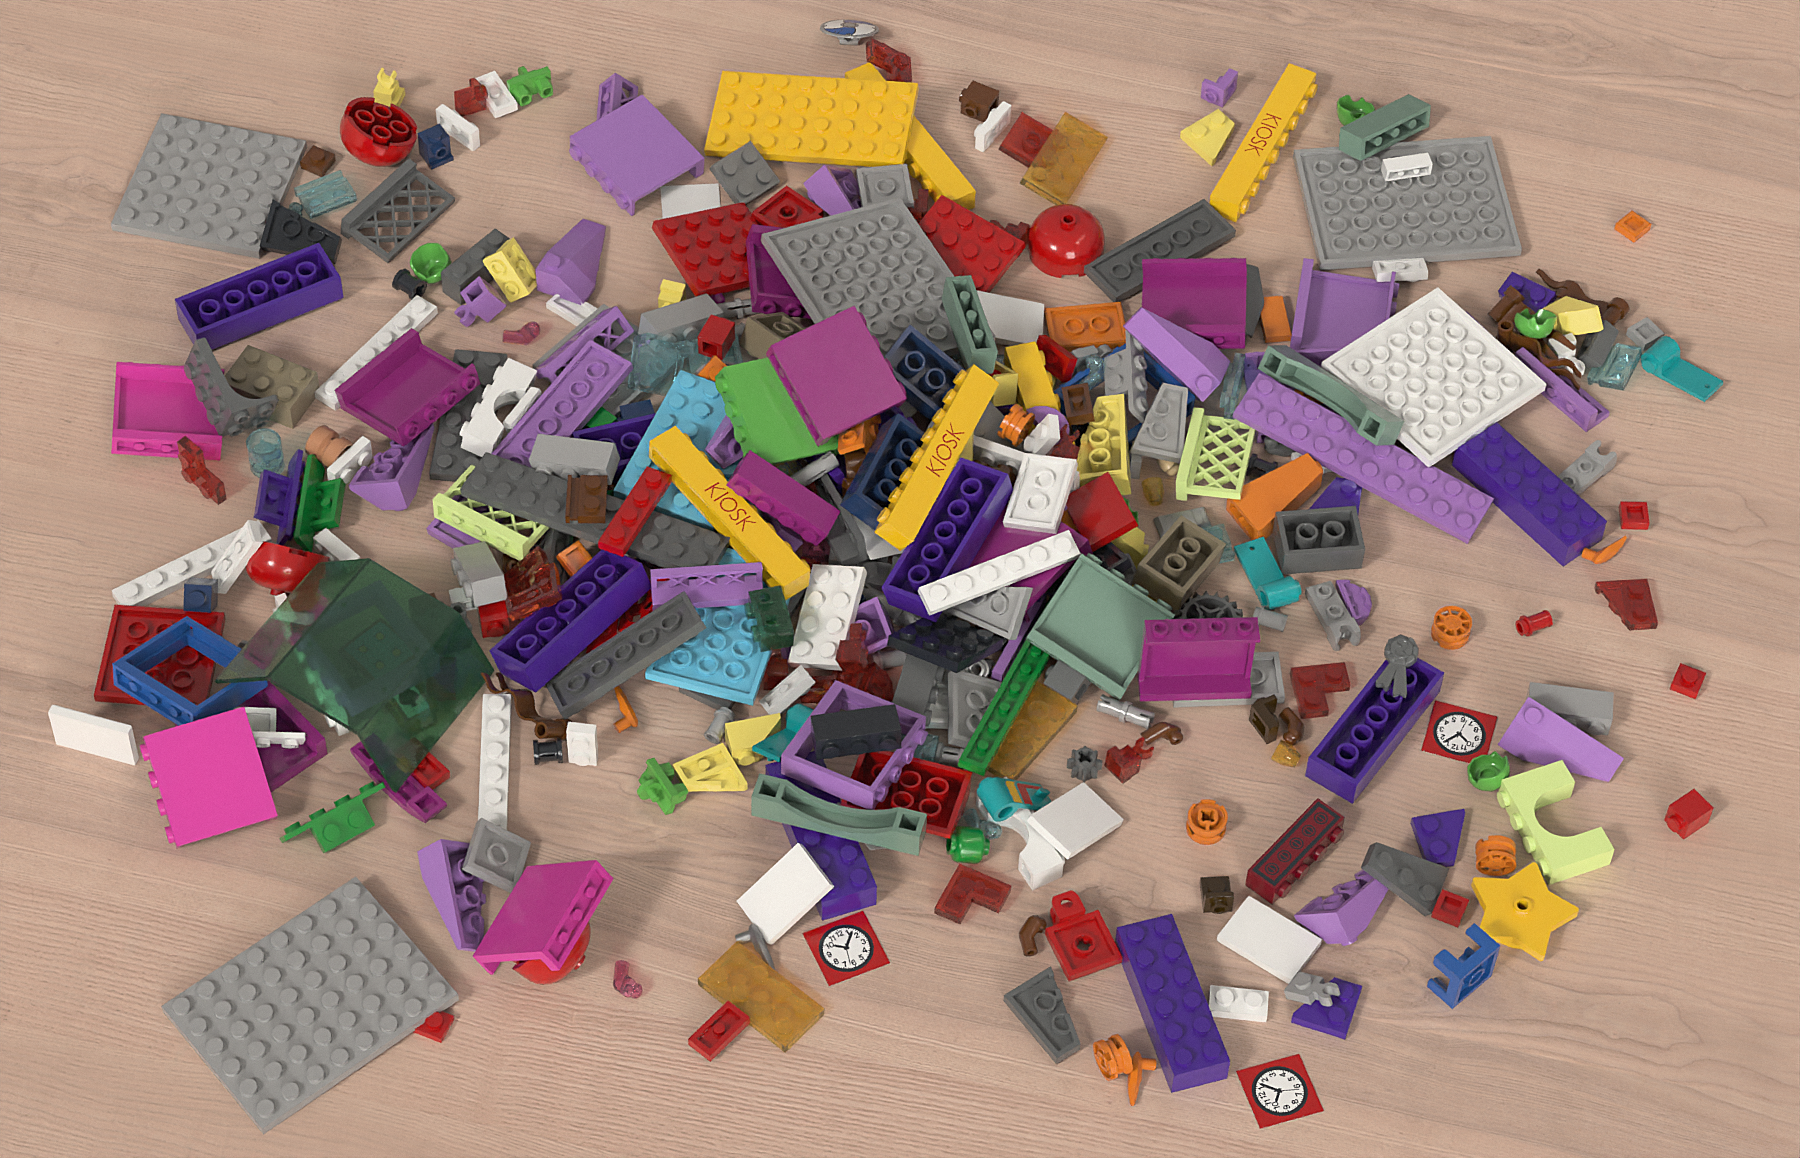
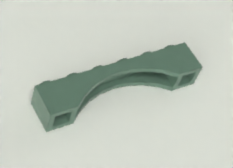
[1258,345,1405,446]
[751,773,927,856]

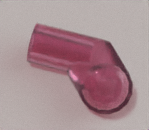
[503,321,540,345]
[613,960,642,999]

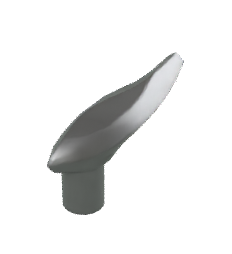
[735,924,776,973]

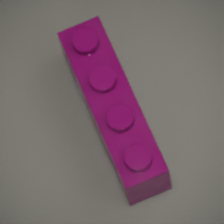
[726,450,840,546]

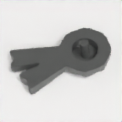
[1376,634,1419,698]

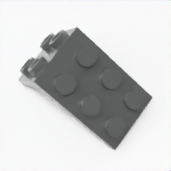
[184,338,279,437]

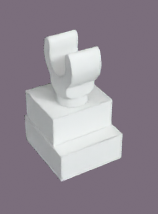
[1546,333,1585,375]

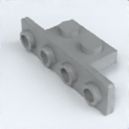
[1104,329,1149,423]

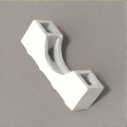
[460,358,537,457]
[976,776,1065,891]

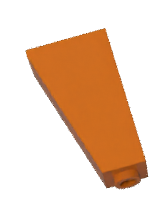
[1226,453,1323,541]

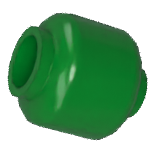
[946,826,990,864]

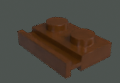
[565,475,608,524]

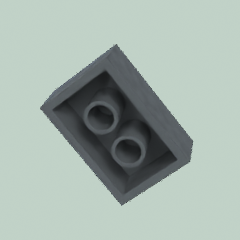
[1272,506,1365,574]

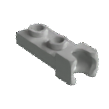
[1557,440,1617,495]
[1305,581,1361,651]

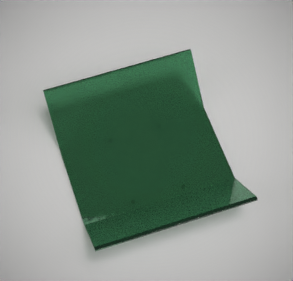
[215,558,494,793]

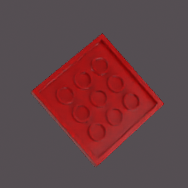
[918,195,1025,293]
[652,203,759,297]
[94,604,226,705]

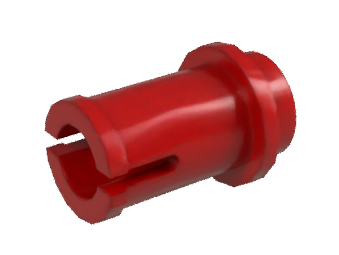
[1515,610,1553,637]

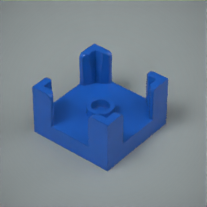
[1427,923,1500,1009]

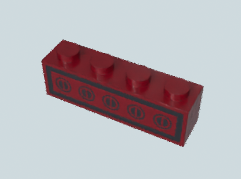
[1245,798,1345,905]

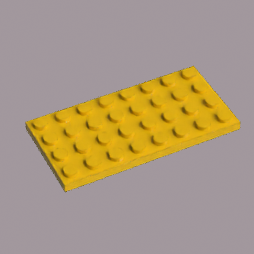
[704,71,919,167]

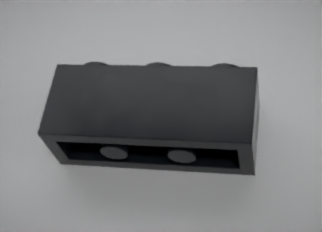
[810,704,902,760]

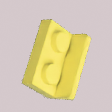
[483,237,537,302]

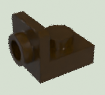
[1249,694,1279,744]
[1199,876,1234,914]

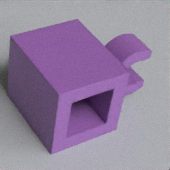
[454,276,507,327]

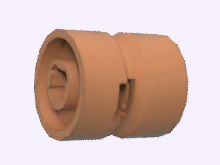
[305,425,354,468]

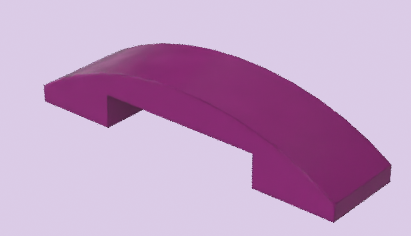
[350,733,447,823]

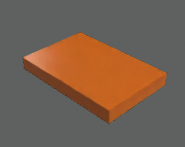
[1044,302,1126,352]

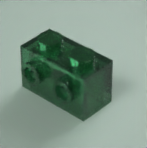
[744,585,794,652]

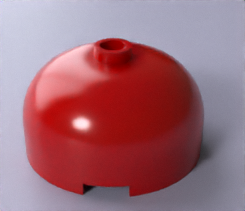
[340,97,418,167]
[1028,204,1105,278]
[245,541,330,596]
[512,921,591,985]

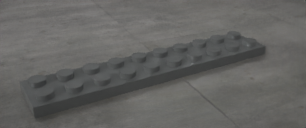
[460,452,730,579]

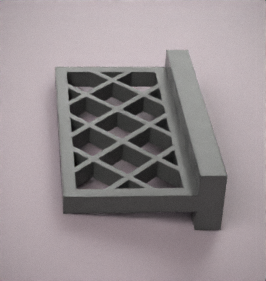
[341,158,455,263]

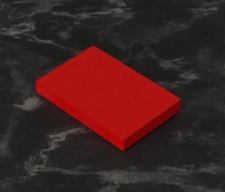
[1066,472,1139,552]

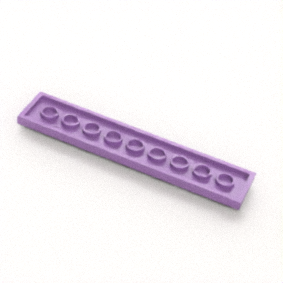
[426,340,633,549]
[1233,373,1494,544]

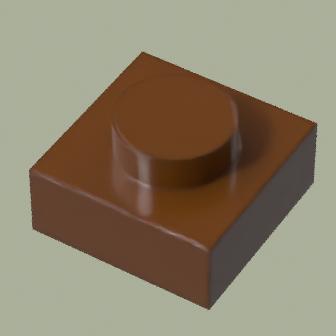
[300,145,336,177]

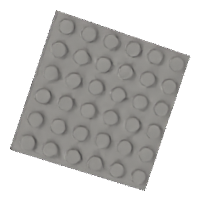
[111,113,307,259]

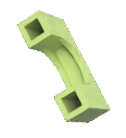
[1497,760,1615,885]

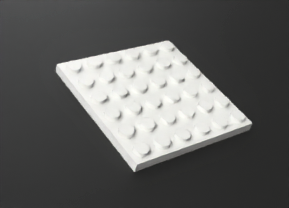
[1321,287,1546,467]

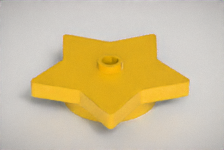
[1471,862,1579,961]

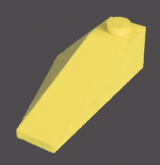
[1073,394,1131,495]

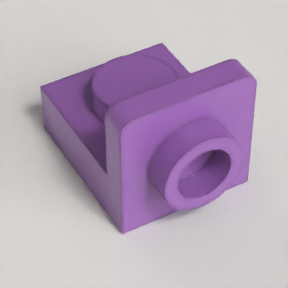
[1201,68,1238,108]

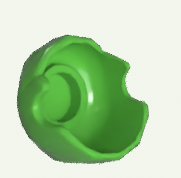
[1337,95,1375,126]
[410,243,452,284]
[1514,308,1557,339]
[1467,751,1510,792]

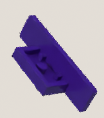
[254,449,305,546]

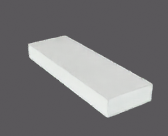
[211,520,263,594]

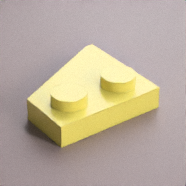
[1180,109,1235,166]
[672,743,748,792]

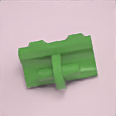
[506,66,553,107]
[637,758,688,815]

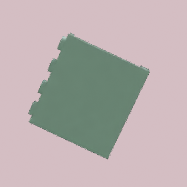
[1026,553,1175,700]

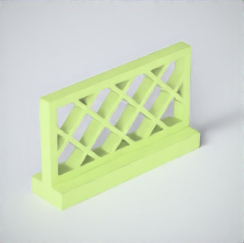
[1176,407,1256,501]
[433,465,550,563]

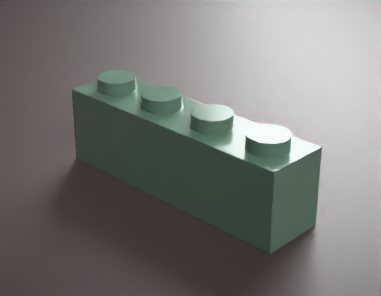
[1339,94,1431,161]
[941,275,998,374]

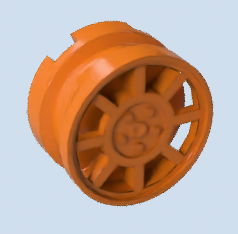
[997,404,1035,447]
[1431,606,1472,650]
[1186,799,1228,845]
[1475,835,1516,876]
[1093,1034,1133,1081]

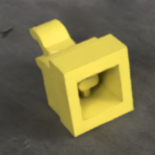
[373,68,405,107]
[658,279,687,308]

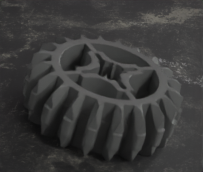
[1173,590,1243,619]

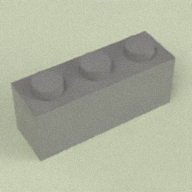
[638,294,724,352]
[529,434,620,485]
[450,541,507,607]
[1526,682,1614,735]

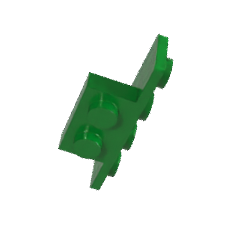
[293,454,346,552]
[279,781,386,853]

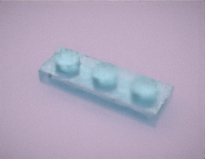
[1220,353,1245,420]

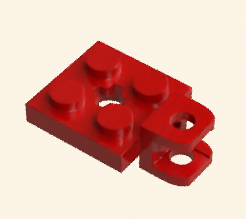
[751,185,824,228]
[1045,890,1123,982]

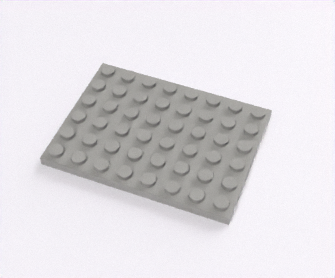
[1293,136,1522,270]
[761,197,995,356]
[161,877,459,1135]

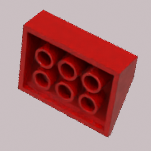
[840,751,972,839]

